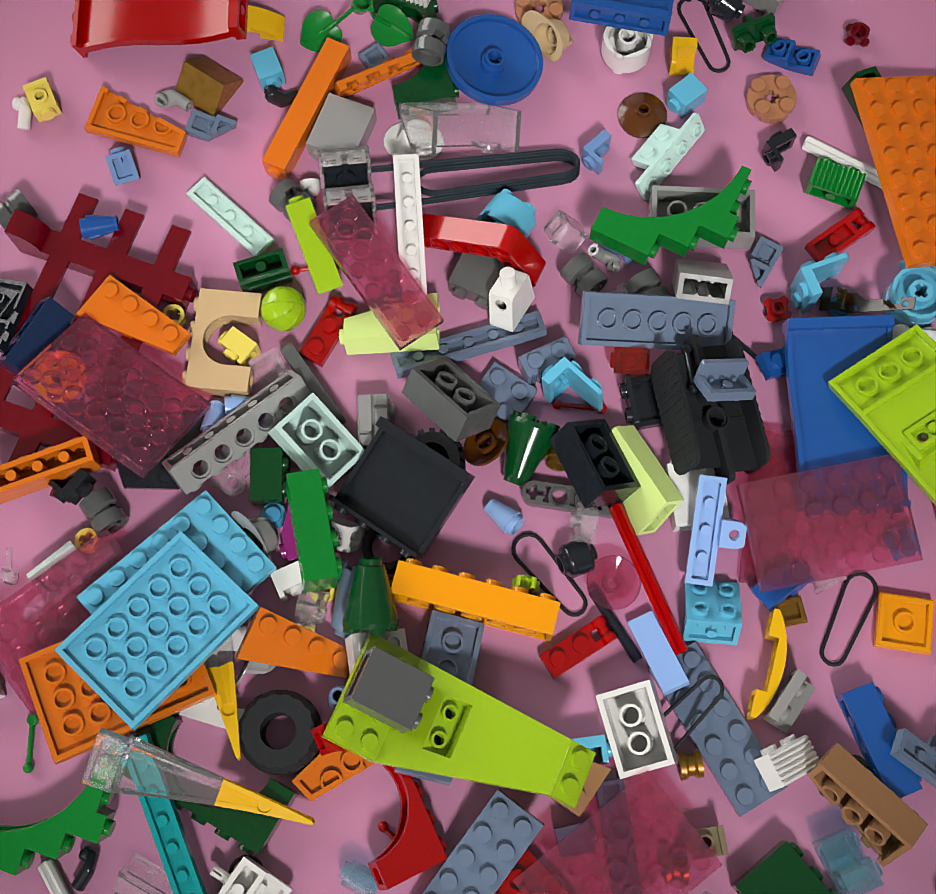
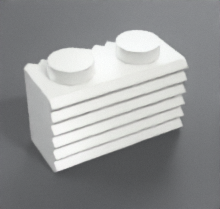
[754,734,820,792]

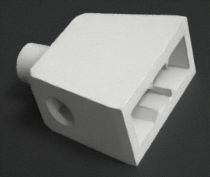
[489,267,535,332]

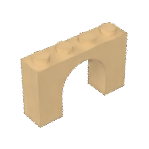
[182,288,263,397]

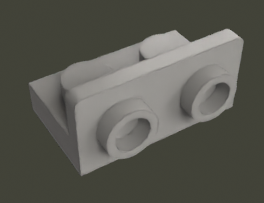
[762,669,815,733]

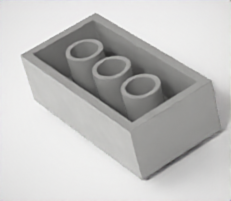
[649,185,755,250]

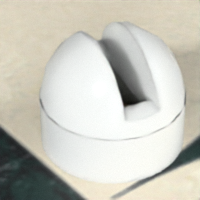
[300,178,321,197]

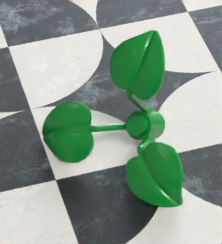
[300,0,414,52]

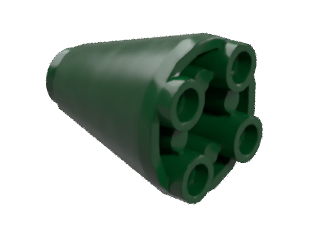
[503,410,560,487]
[342,557,399,636]

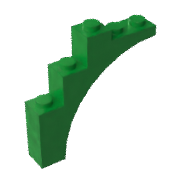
[589,166,752,265]
[0,749,124,876]

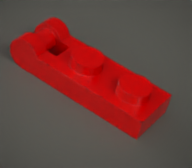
[804,208,876,262]
[299,294,358,368]
[539,615,618,680]

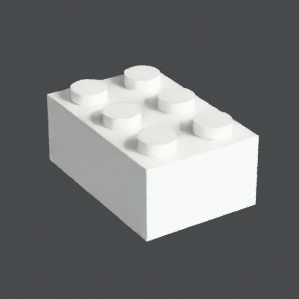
[596,680,679,779]

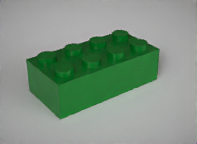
[286,468,343,593]

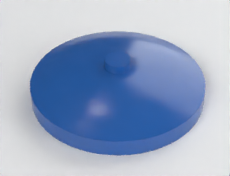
[445,14,543,106]

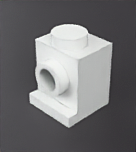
[271,561,303,602]

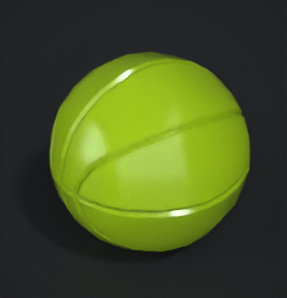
[260,286,306,331]

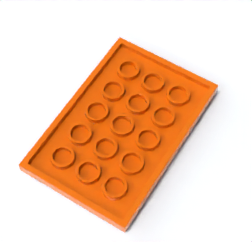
[18,641,217,765]

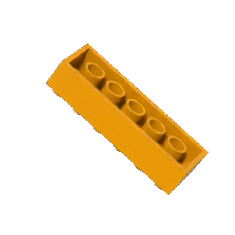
[391,558,561,642]

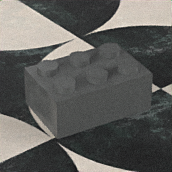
[401,357,501,442]

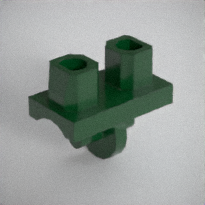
[731,13,777,53]

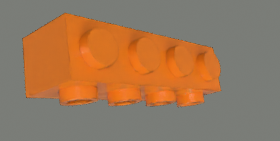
[0,435,102,504]

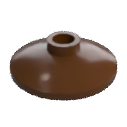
[618,93,667,138]
[463,420,508,466]

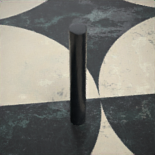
[589,588,643,663]

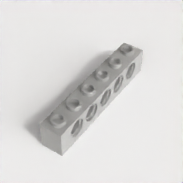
[161,369,311,495]

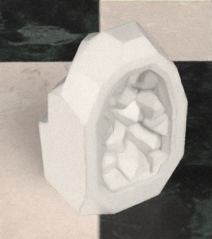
[330,517,365,553]

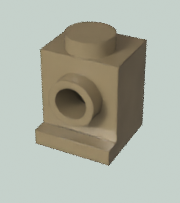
[682,825,729,860]

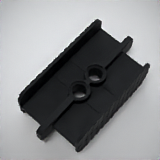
[650,335,771,485]

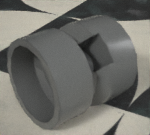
[412,18,451,66]
[269,178,317,221]
[0,188,38,229]
[560,252,609,299]
[625,268,670,296]
[79,487,129,538]

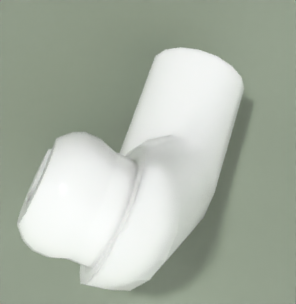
[12,96,32,130]

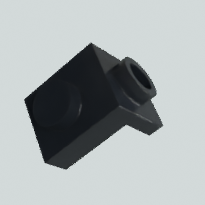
[762,128,797,172]
[48,468,97,505]

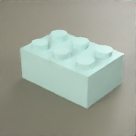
[268,393,365,488]

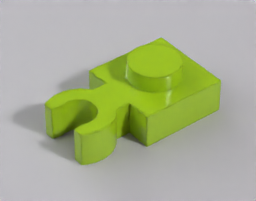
[511,575,540,596]

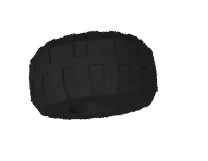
[239,689,322,775]

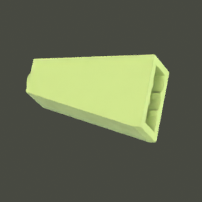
[339,293,441,355]
[611,425,685,535]

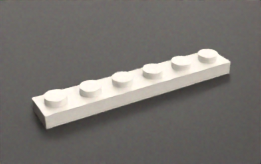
[393,154,427,304]

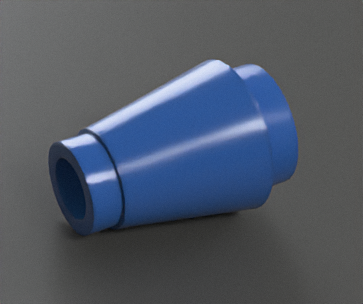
[79,215,120,240]

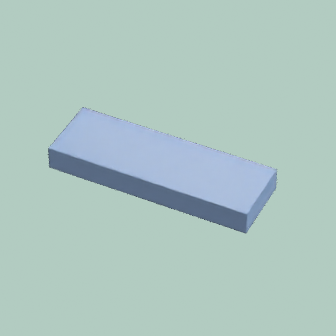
[627,611,689,696]

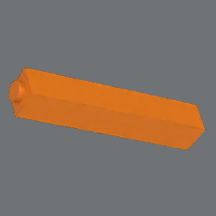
[262,37,352,179]

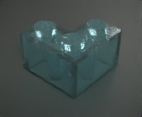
[812,828,884,894]

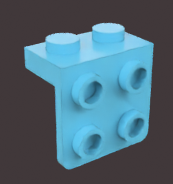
[789,252,850,314]
[542,357,603,412]

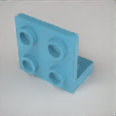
[682,581,742,645]

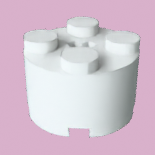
[601,26,653,74]

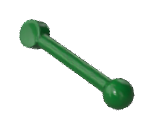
[23,714,39,774]

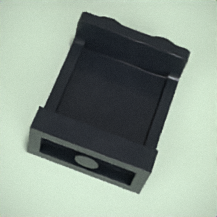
[619,374,663,430]

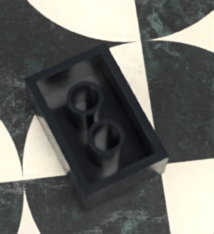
[549,419,641,509]

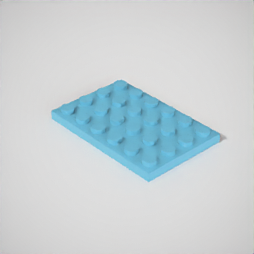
[77,490,277,615]
[55,531,259,731]

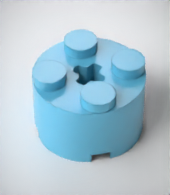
[477,189,536,238]

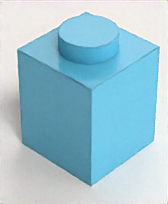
[250,47,286,92]
[666,72,708,119]

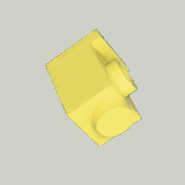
[22,77,62,122]
[218,326,261,367]

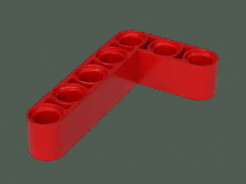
[422,214,546,287]

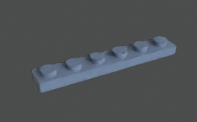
[390,310,547,379]

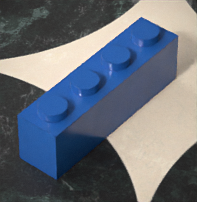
[836,682,923,798]

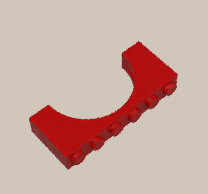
[310,721,447,890]

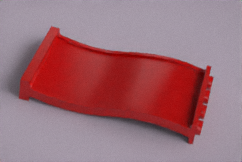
[70,0,248,58]

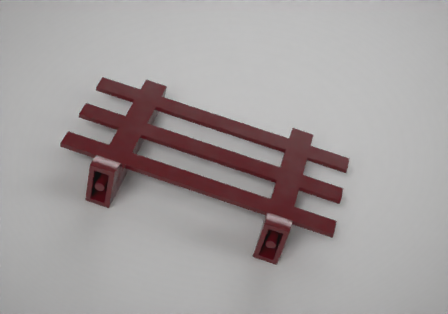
[0,193,197,503]

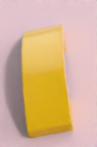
[247,5,285,41]
[745,609,787,720]

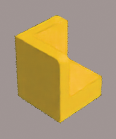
[669,36,698,77]

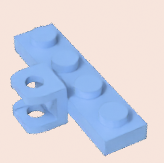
[685,474,747,587]

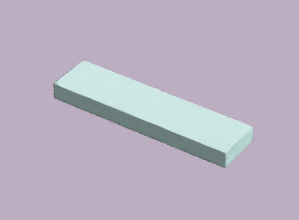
[186,177,276,256]

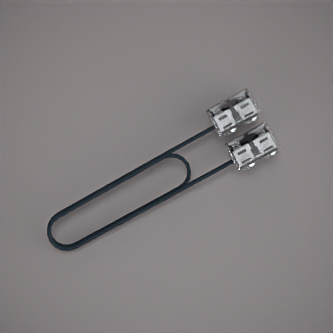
[317,146,580,242]

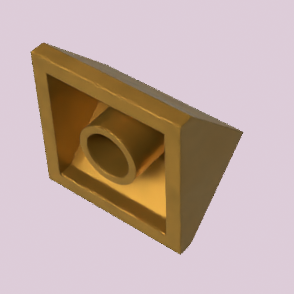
[175,56,243,117]

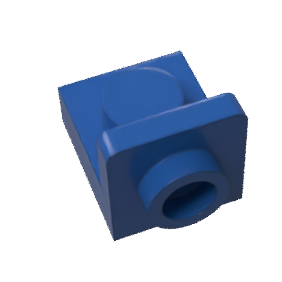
[755,346,786,381]

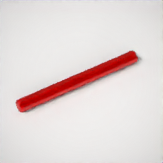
[609,503,688,655]

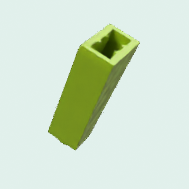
[285,195,343,295]

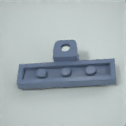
[890,728,936,788]

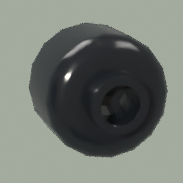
[707,0,745,22]
[555,539,598,578]

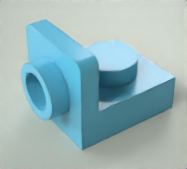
[571,734,613,764]

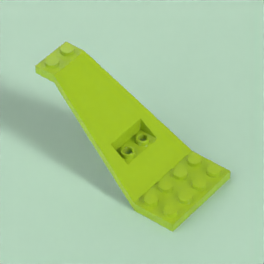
[828,325,936,505]
[322,635,596,808]

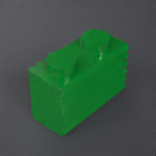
[804,158,866,209]

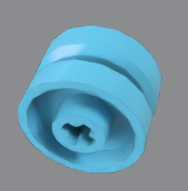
[883,267,936,328]

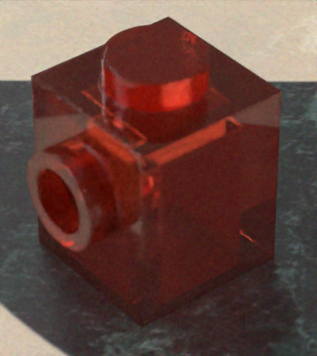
[610,347,650,375]

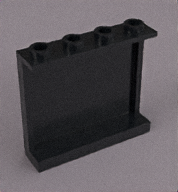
[328,416,475,559]

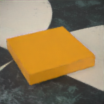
[873,592,935,655]

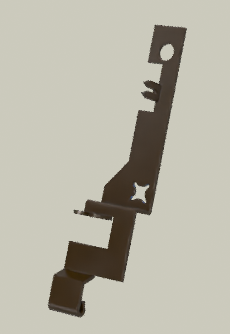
[819,286,916,313]

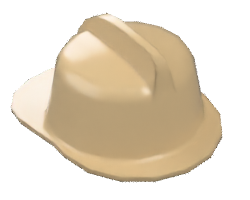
[521,10,573,61]

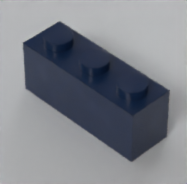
[0,297,75,381]

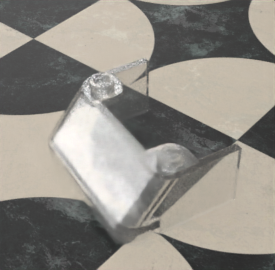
[399,102,522,155]

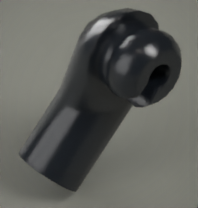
[264,85,298,108]
[72,845,99,891]

